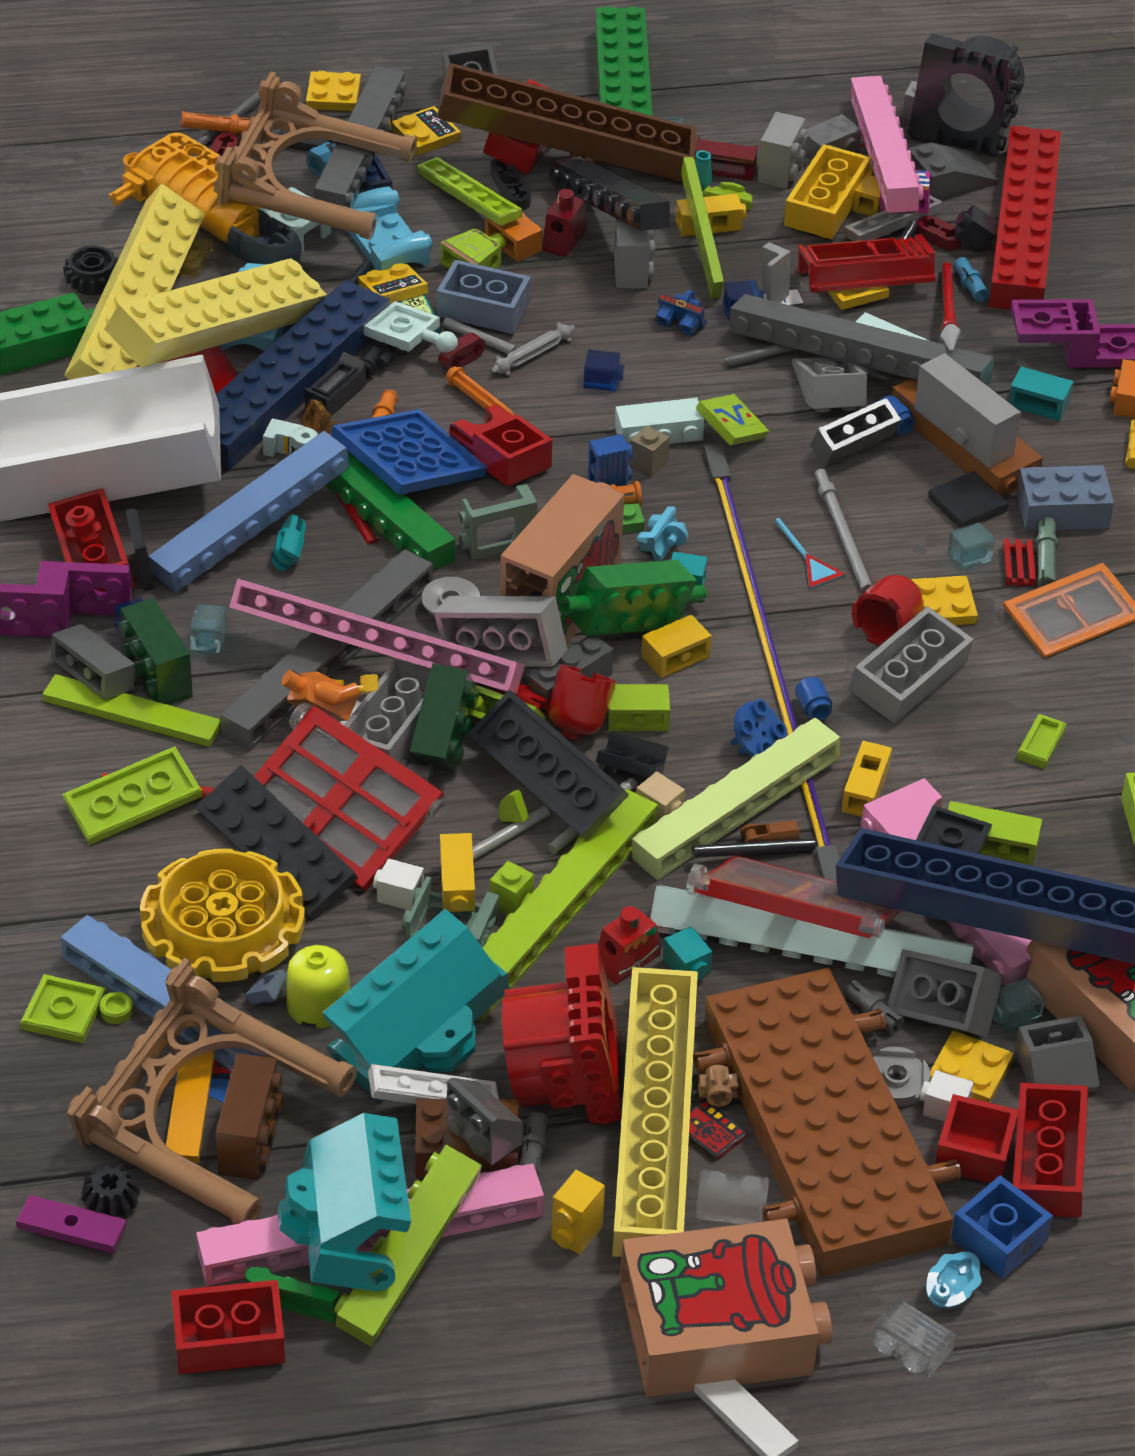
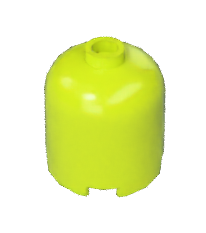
[286,945,351,1029]

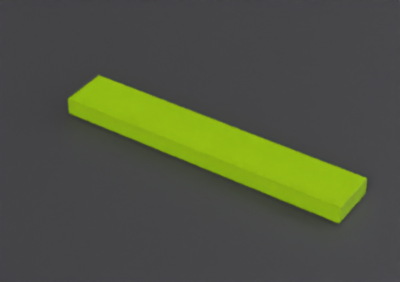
[417,157,523,226]
[681,157,724,299]
[42,674,221,747]

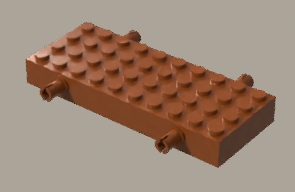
[693,968,961,1277]

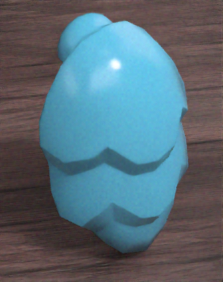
[926,1251,982,1309]

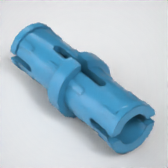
[953,257,990,303]

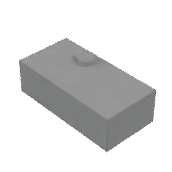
[914,353,1021,468]
[434,596,568,667]
[848,606,974,724]
[337,660,431,776]

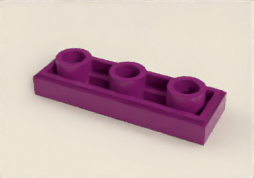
[16,1195,127,1254]

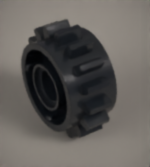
[63,246,119,295]

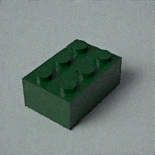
[118,598,193,705]
[410,663,479,774]

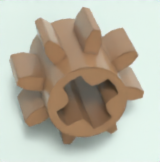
[698,1065,739,1107]

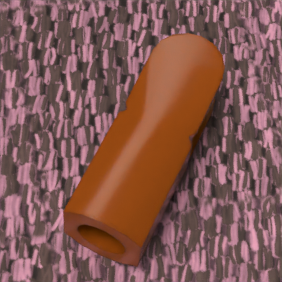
[740,820,799,842]

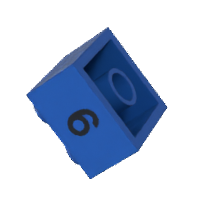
[951,1175,1053,1279]

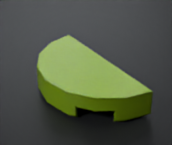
[702,182,752,210]

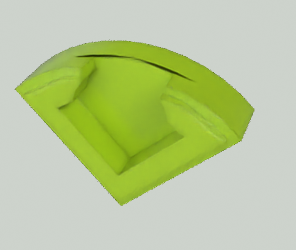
[498,790,529,823]

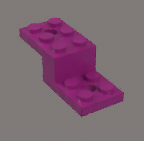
[1011,299,1135,368]
[0,561,133,637]

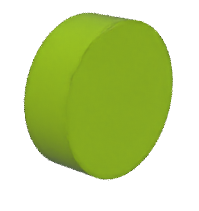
[99,992,133,1024]

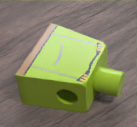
[440,229,505,269]

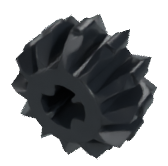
[81,1163,140,1218]

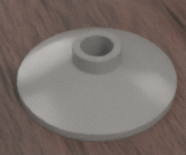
[422,577,480,616]

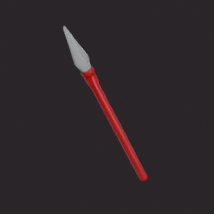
[941,262,961,351]

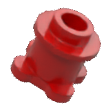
[66,506,102,545]

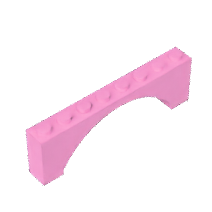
[861,778,1032,989]

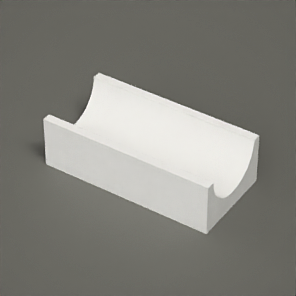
[0,355,221,522]

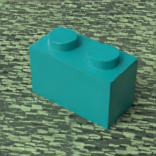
[1008,366,1073,421]

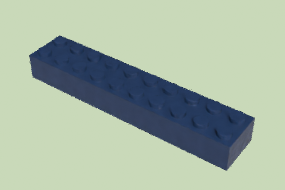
[216,280,390,471]
[836,828,1135,964]

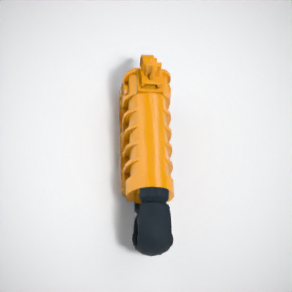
[109,132,302,265]

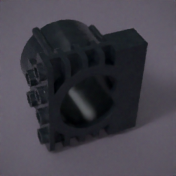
[908,33,1025,157]

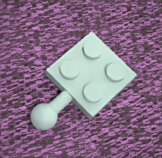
[364,301,458,353]

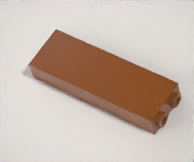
[892,379,1043,497]

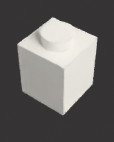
[373,859,424,911]
[920,1070,974,1122]

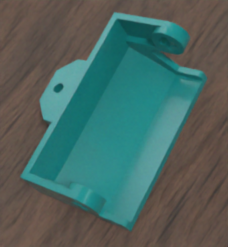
[323,909,510,1103]
[277,1113,411,1291]

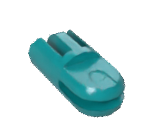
[271,515,307,571]

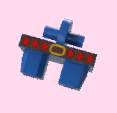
[656,290,707,336]

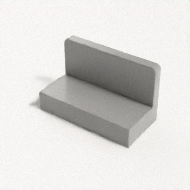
[762,242,790,303]

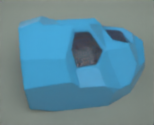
[306,142,336,177]

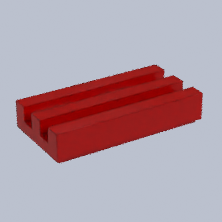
[1002,539,1036,586]

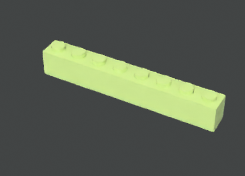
[632,718,840,881]

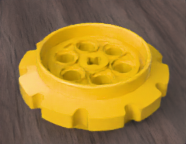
[140,849,305,982]

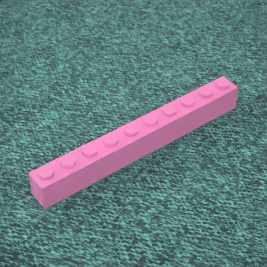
[851,76,923,213]
[229,579,525,694]
[196,1163,544,1286]

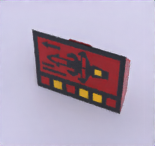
[689,1098,749,1158]

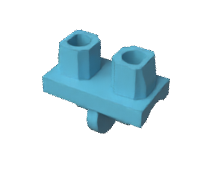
[637,506,689,561]

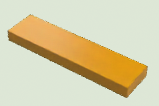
[166,1051,215,1164]

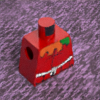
[598,906,661,985]

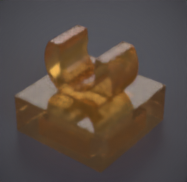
[300,399,337,434]

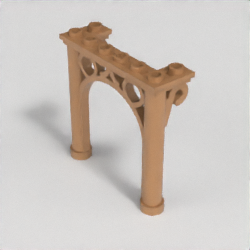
[214,72,417,240]
[67,958,357,1224]

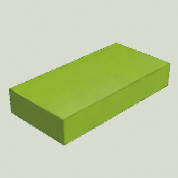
[1017,714,1067,769]

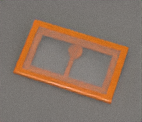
[1002,563,1135,658]

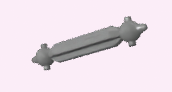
[491,322,575,376]

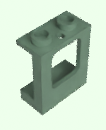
[458,484,537,561]
[402,876,499,948]

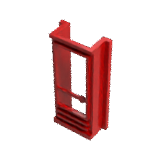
[797,234,936,293]

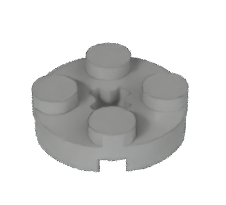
[873,1047,930,1107]

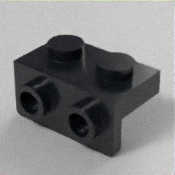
[596,730,669,781]

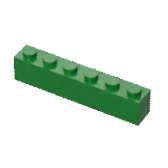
[325,450,456,571]

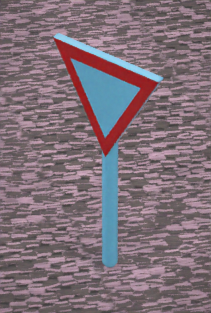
[775,518,846,590]

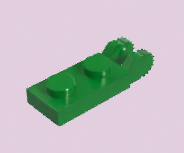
[244,1266,339,1323]

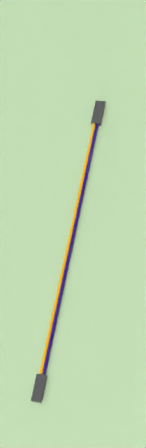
[704,444,840,882]

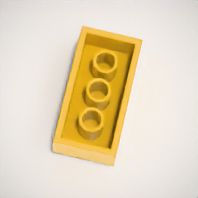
[784,144,871,239]

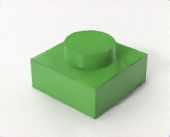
[623,503,645,533]

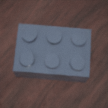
[437,260,531,334]
[1016,465,1114,531]

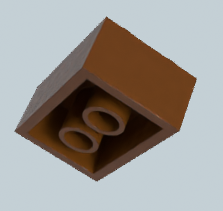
[216,1053,283,1180]
[415,1099,518,1178]

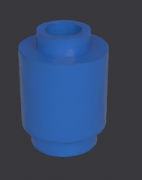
[879,396,915,435]
[795,677,832,721]

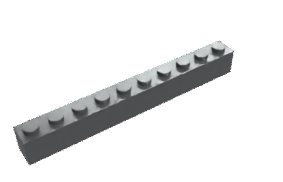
[314,66,407,208]
[730,294,994,386]
[220,549,433,751]

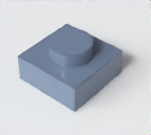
[245,969,287,1005]

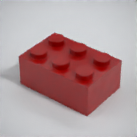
[171,1280,286,1374]

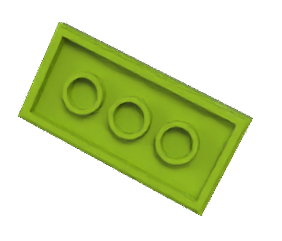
[62,746,203,845]

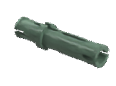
[1035,517,1059,588]

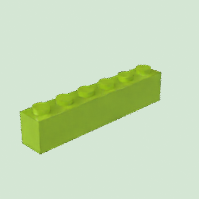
[334,1145,482,1347]

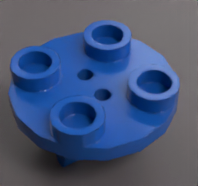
[730,699,787,757]

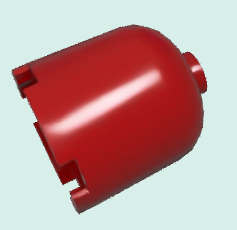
[851,575,924,646]
[547,664,616,740]

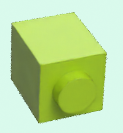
[490,861,534,915]

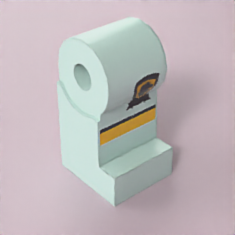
[263,418,318,457]

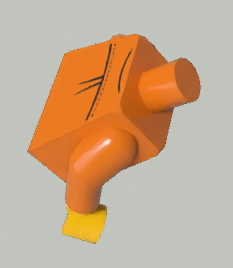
[281,669,379,722]

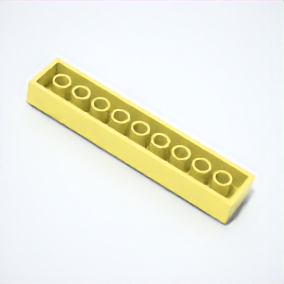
[64,183,205,380]
[104,258,327,368]
[612,967,698,1257]

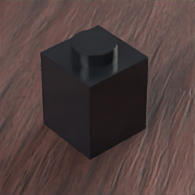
[955,204,997,253]

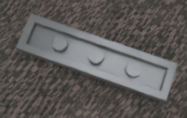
[844,195,943,241]

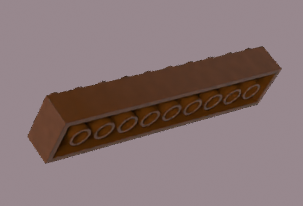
[437,63,696,182]

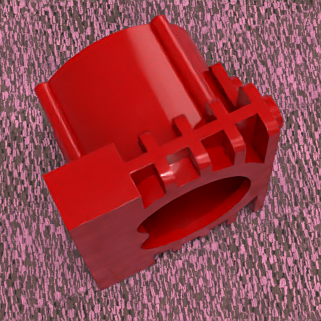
[502,943,622,1124]

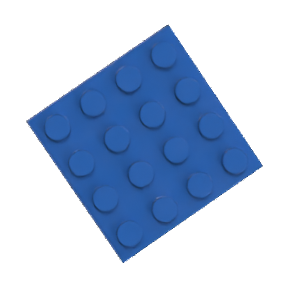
[331,409,488,495]

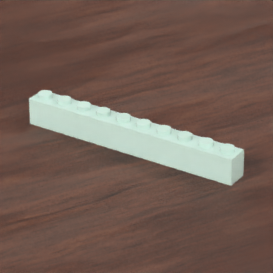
[650,885,974,977]

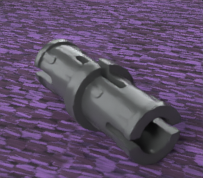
[843,980,904,1035]
[519,1112,548,1176]

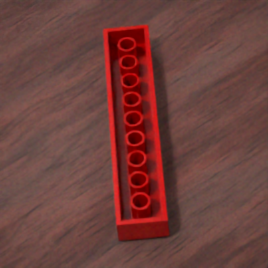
[988,126,1061,310]

